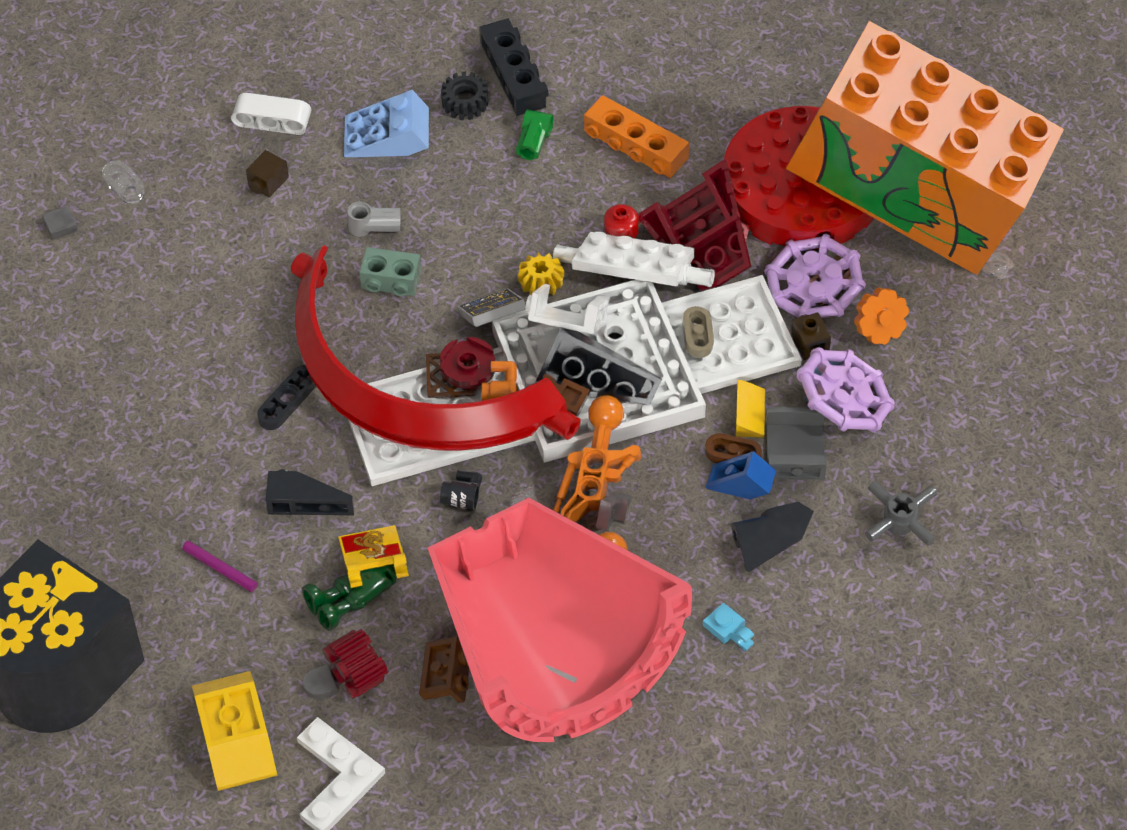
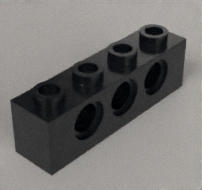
[479,18,549,116]

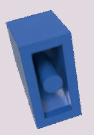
[706,451,776,500]

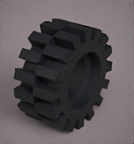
[441,71,489,120]

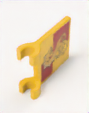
[338,525,409,588]

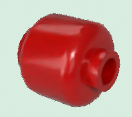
[604,204,639,239]

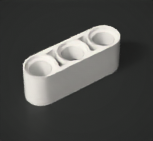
[231,93,312,135]

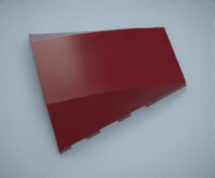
[638,159,752,291]

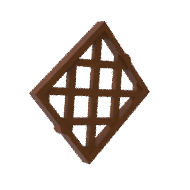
[426,353,474,398]

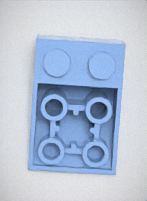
[344,90,429,157]

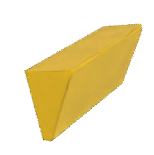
[736,380,765,438]

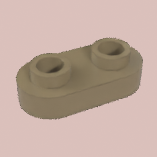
[682,306,714,358]

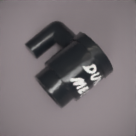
[440,470,483,511]

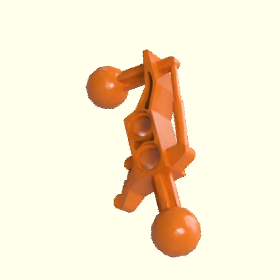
[553,395,642,550]

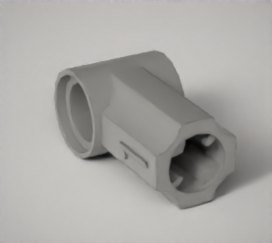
[347,201,400,237]

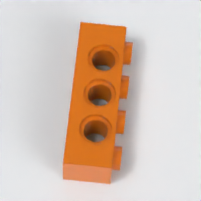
[584,95,689,179]

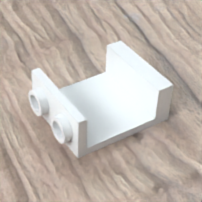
[526,284,609,334]

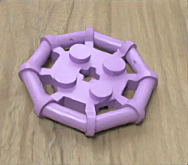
[764,234,866,318]
[797,347,895,432]

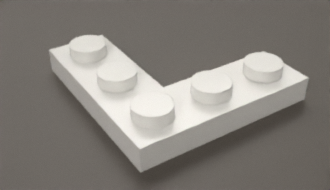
[297,717,385,830]

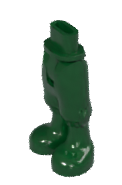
[301,564,397,631]

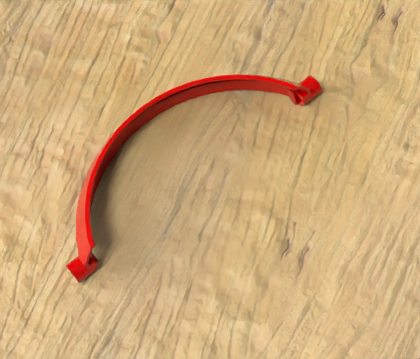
[291,245,581,451]

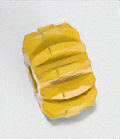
[517,252,564,296]

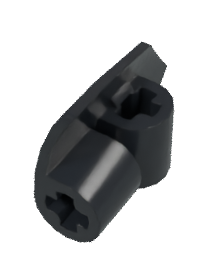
[731,502,814,572]

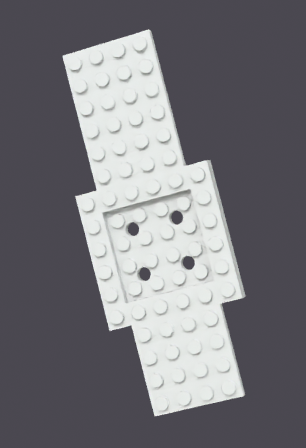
[348,275,802,486]

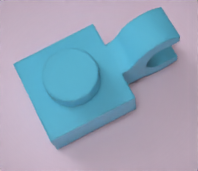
[703,603,754,651]

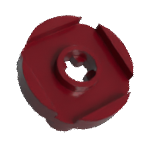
[440,337,496,392]

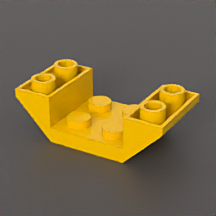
[192,671,278,791]

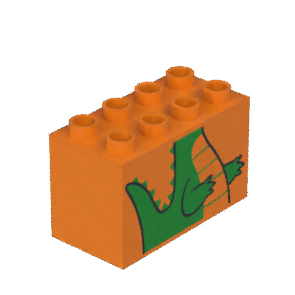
[786,21,1064,275]

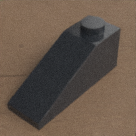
[265,469,354,516]

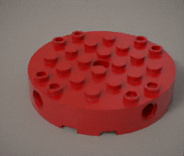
[724,105,874,251]

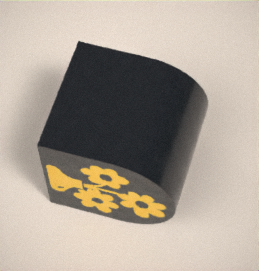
[0,539,145,733]

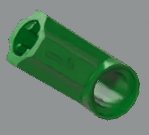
[516,109,554,161]

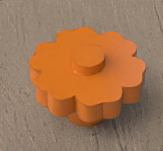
[854,287,909,345]

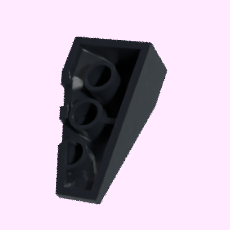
[536,328,662,405]

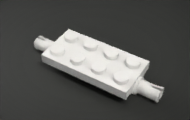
[553,232,715,287]

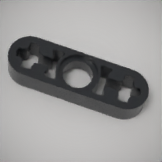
[257,365,316,430]

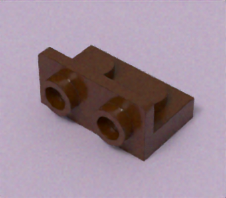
[419,637,469,703]

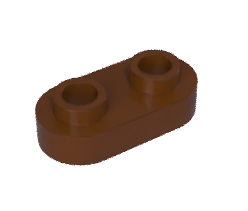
[705,433,762,463]

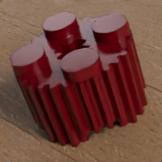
[322,628,389,700]

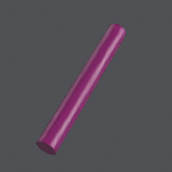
[182,540,258,593]

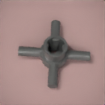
[865,481,937,546]

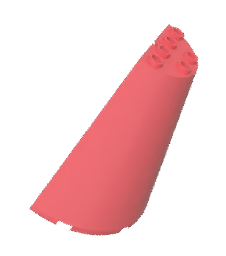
[428,498,692,742]

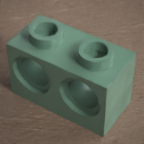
[359,247,422,296]

